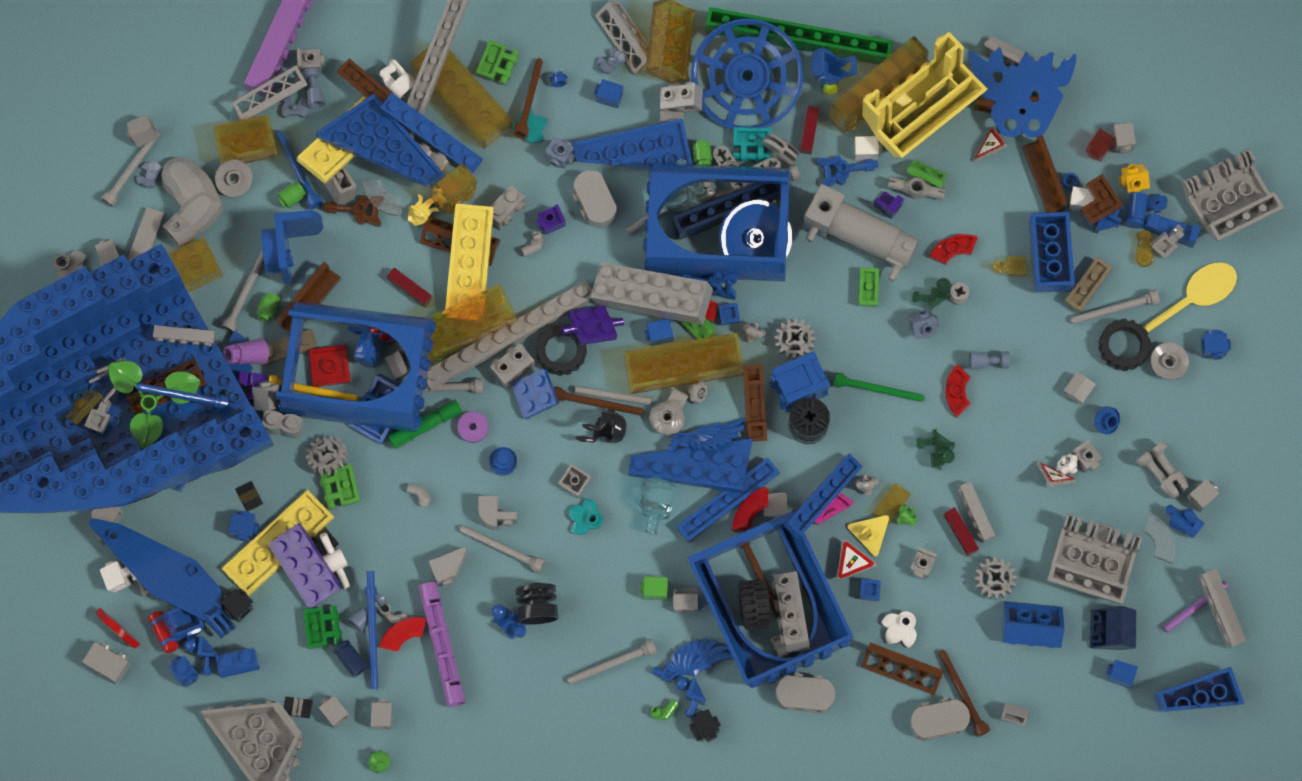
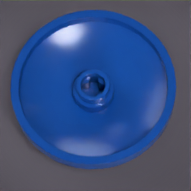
[719,200,792,258]

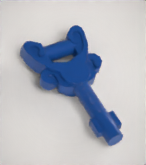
[817,155,879,187]
[678,272,738,300]

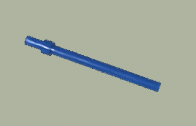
[365,571,378,689]

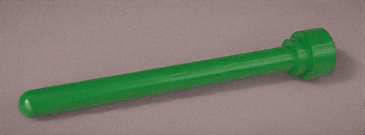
[833,372,925,402]

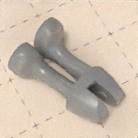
[1136,441,1189,499]

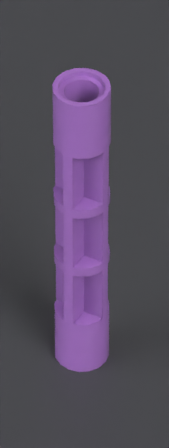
[418,582,466,707]

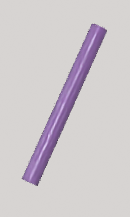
[1163,581,1228,633]

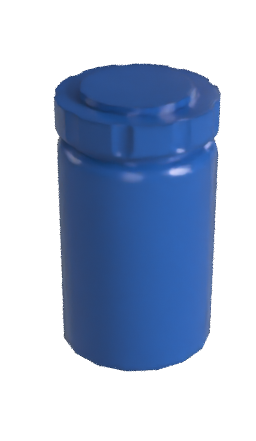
[1125,192,1149,229]

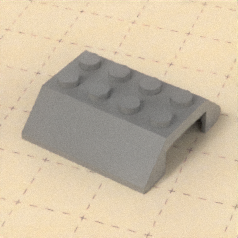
[1182,149,1284,242]
[1047,513,1142,605]

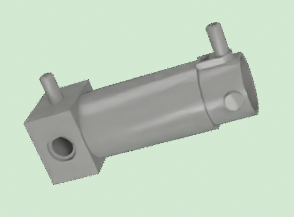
[802,184,919,281]

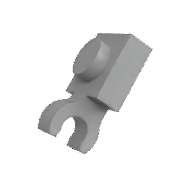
[1151,224,1184,258]
[84,398,112,434]

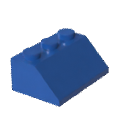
[1002,601,1065,648]

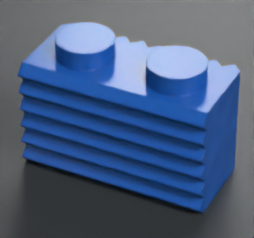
[216,647,260,678]

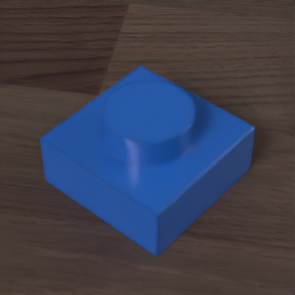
[718,303,740,326]
[860,579,881,601]

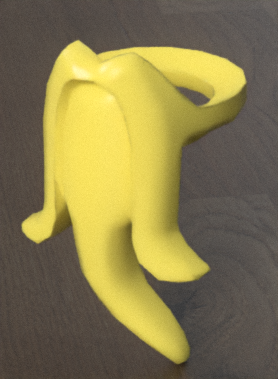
[408,194,445,226]

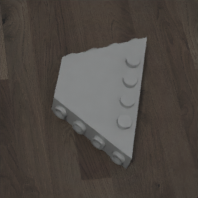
[200,701,304,781]

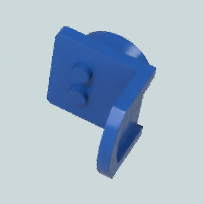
[261,210,323,285]

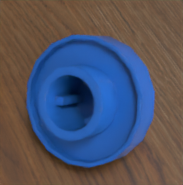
[1094,406,1120,435]
[489,447,517,476]

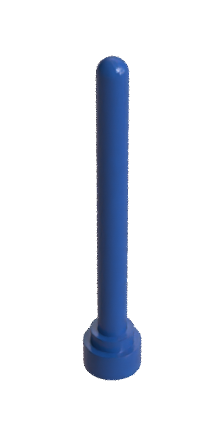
[275,130,323,209]
[136,383,228,411]

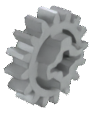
[774,318,816,360]
[305,435,348,476]
[974,557,1017,600]

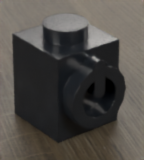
[221,589,253,622]
[689,709,721,742]

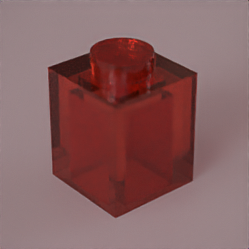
[1085,128,1116,162]

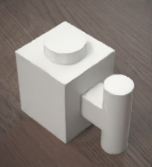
[100,560,137,593]

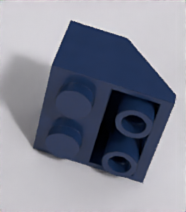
[1090,606,1136,650]

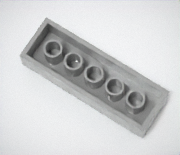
[590,262,713,325]

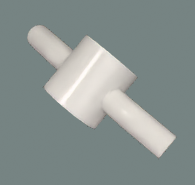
[320,533,351,590]

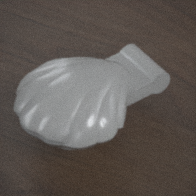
[649,388,689,435]

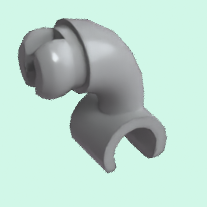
[686,187,715,208]
[379,603,408,624]

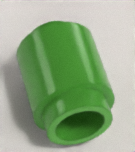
[692,140,713,165]
[277,182,306,209]
[256,292,280,322]

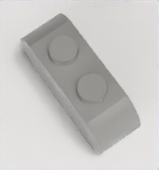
[572,170,617,228]
[775,673,835,714]
[910,698,970,741]

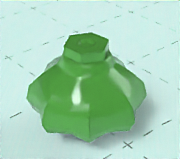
[897,504,918,526]
[367,750,392,774]

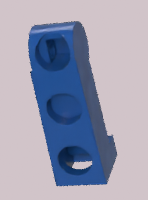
[1143,213,1201,248]

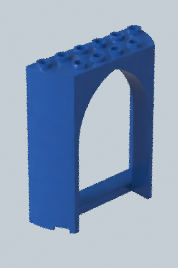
[643,163,791,282]
[276,302,436,432]
[687,511,853,689]

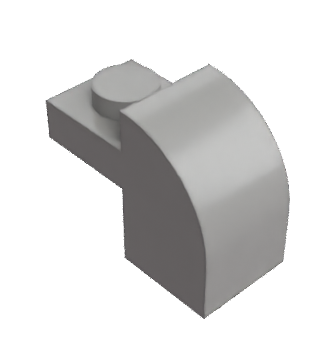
[478,496,517,531]

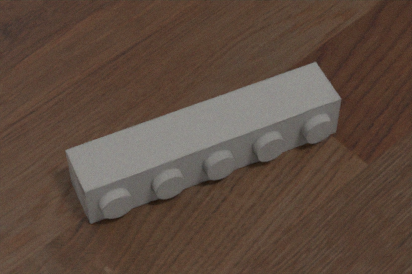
[153,325,216,347]
[958,481,995,543]

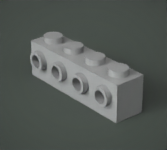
[771,571,810,653]

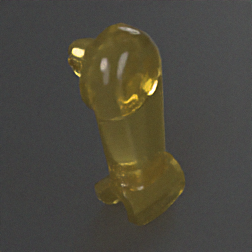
[1136,230,1153,267]

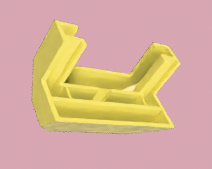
[862,32,988,158]

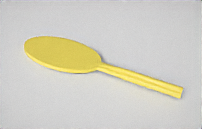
[1143,263,1237,332]

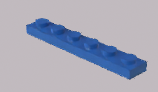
[380,93,483,174]
[784,453,863,539]
[676,458,780,543]

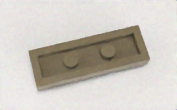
[1064,257,1113,313]
[264,329,318,366]

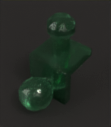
[912,278,951,310]
[916,429,955,463]

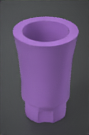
[223,338,269,365]

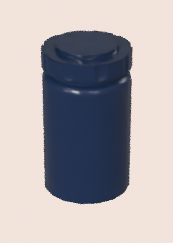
[333,640,368,678]

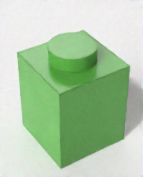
[640,576,668,600]

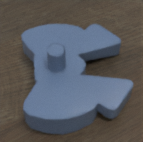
[597,49,626,74]
[282,96,309,118]
[136,162,163,188]

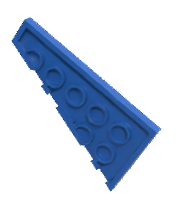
[572,118,693,169]
[628,438,753,493]

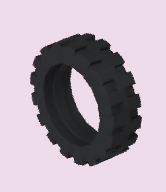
[1098,319,1151,371]
[536,323,587,376]

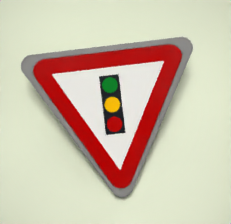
[973,127,1007,162]
[1036,461,1076,488]
[837,539,877,581]

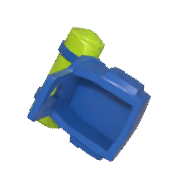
[811,47,857,95]

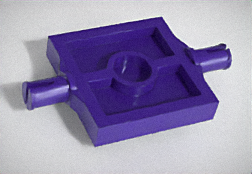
[561,306,624,345]

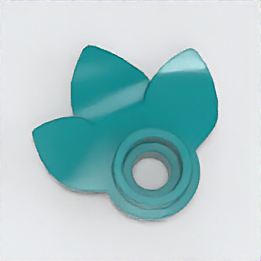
[512,108,548,143]
[568,498,604,535]

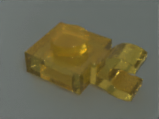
[992,256,1027,277]

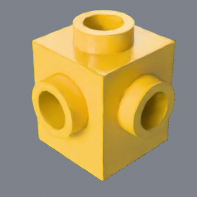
[1119,164,1150,193]

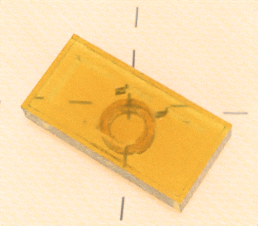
[65,388,103,425]
[872,483,911,525]

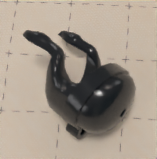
[575,409,627,443]

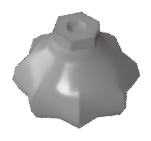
[743,322,766,343]
[687,381,708,405]
[854,474,878,495]

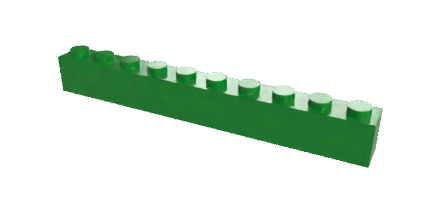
[705,7,893,66]

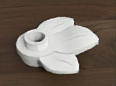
[881,611,917,648]

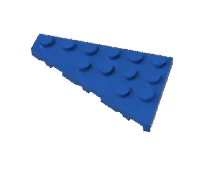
[316,94,446,189]

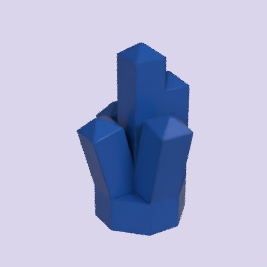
[1166,505,1204,538]

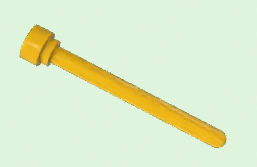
[269,375,360,401]

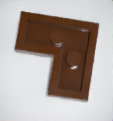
[1080,174,1123,226]

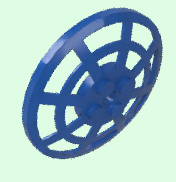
[691,19,803,130]

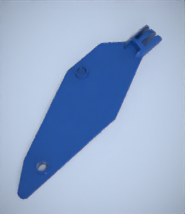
[89,518,236,639]

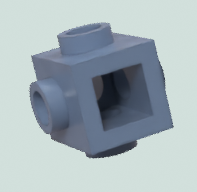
[545,137,575,169]
[908,309,939,340]

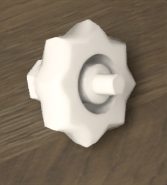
[1056,453,1078,475]

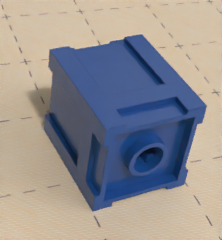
[769,351,830,413]

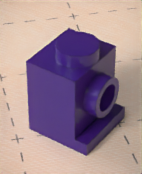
[535,204,566,235]

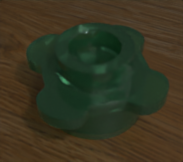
[931,449,945,470]

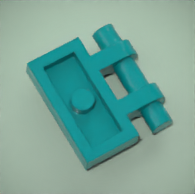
[733,127,771,162]

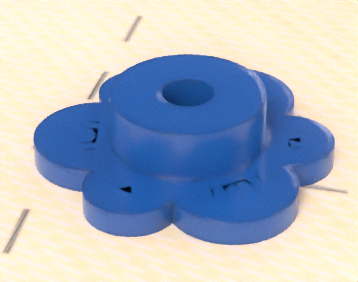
[1147,194,1168,213]

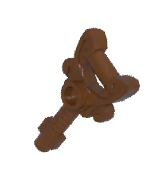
[323,195,384,227]

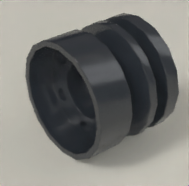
[788,398,830,444]
[516,583,559,625]

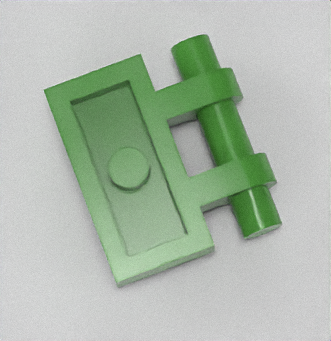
[476,40,519,85]
[320,464,361,510]

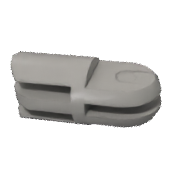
[763,133,800,167]

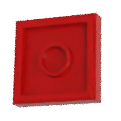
[308,345,351,387]

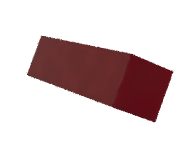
[800,105,820,155]
[387,268,432,307]
[943,507,979,557]

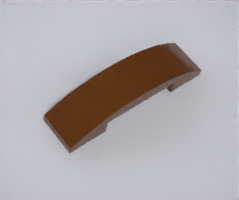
[743,364,768,442]

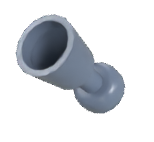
[302,67,326,109]
[969,351,1010,370]
[348,592,387,632]

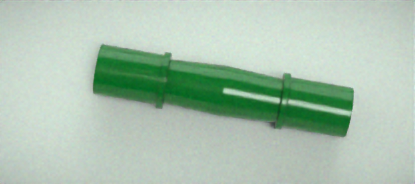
[388,399,462,449]

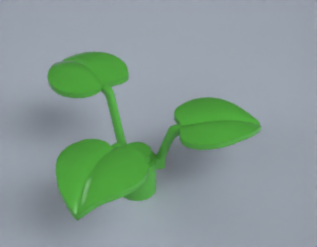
[109,361,201,448]

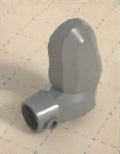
[161,157,224,247]

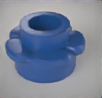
[549,71,568,88]
[1061,173,1079,191]

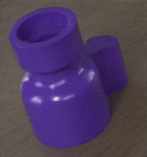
[237,371,266,403]

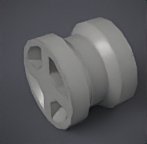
[949,282,969,305]

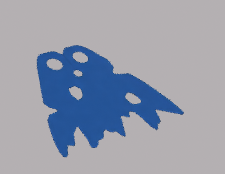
[968,47,1076,137]

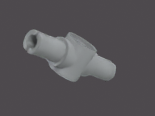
[888,177,946,200]

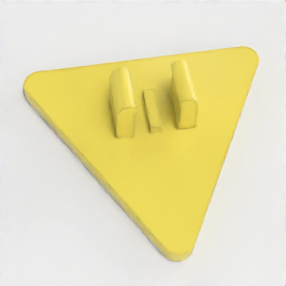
[848,515,889,556]

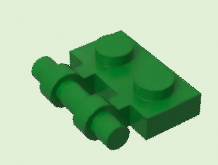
[303,606,342,649]

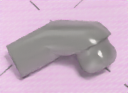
[521,231,544,257]
[407,483,431,507]

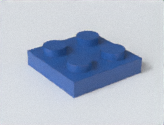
[511,368,559,419]

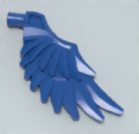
[667,418,744,452]
[652,638,733,682]

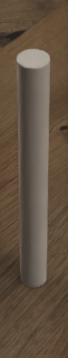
[575,386,651,405]

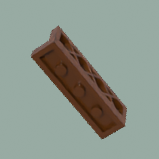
[337,58,390,104]
[1022,135,1068,213]
[420,216,501,266]
[277,262,341,334]
[125,359,207,415]
[861,642,944,695]

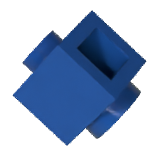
[1201,330,1231,360]
[229,511,259,542]
[169,655,199,688]

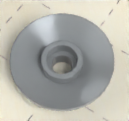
[215,160,253,197]
[1151,342,1189,380]

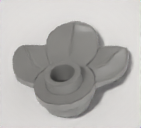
[53,251,87,280]

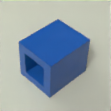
[594,79,623,109]
[644,319,674,346]
[1106,659,1138,689]

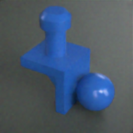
[1085,206,1124,234]
[491,604,526,639]
[185,636,218,676]
[675,676,706,718]

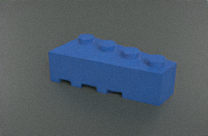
[1153,667,1245,712]

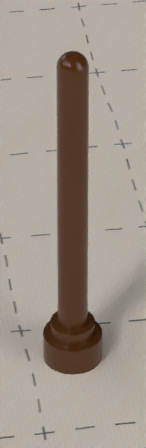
[513,58,543,139]
[554,386,644,415]
[740,542,781,618]
[939,650,991,737]

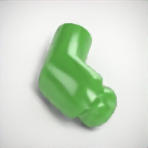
[650,699,679,720]

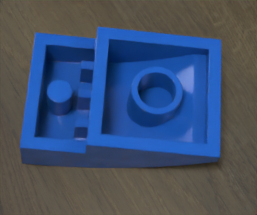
[349,373,400,445]

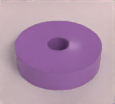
[457,412,489,443]

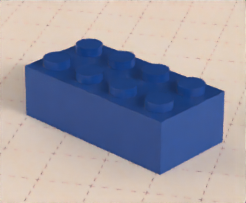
[1029,212,1075,293]

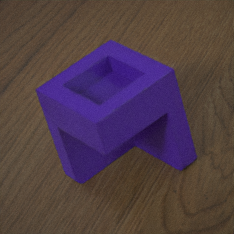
[874,192,904,219]

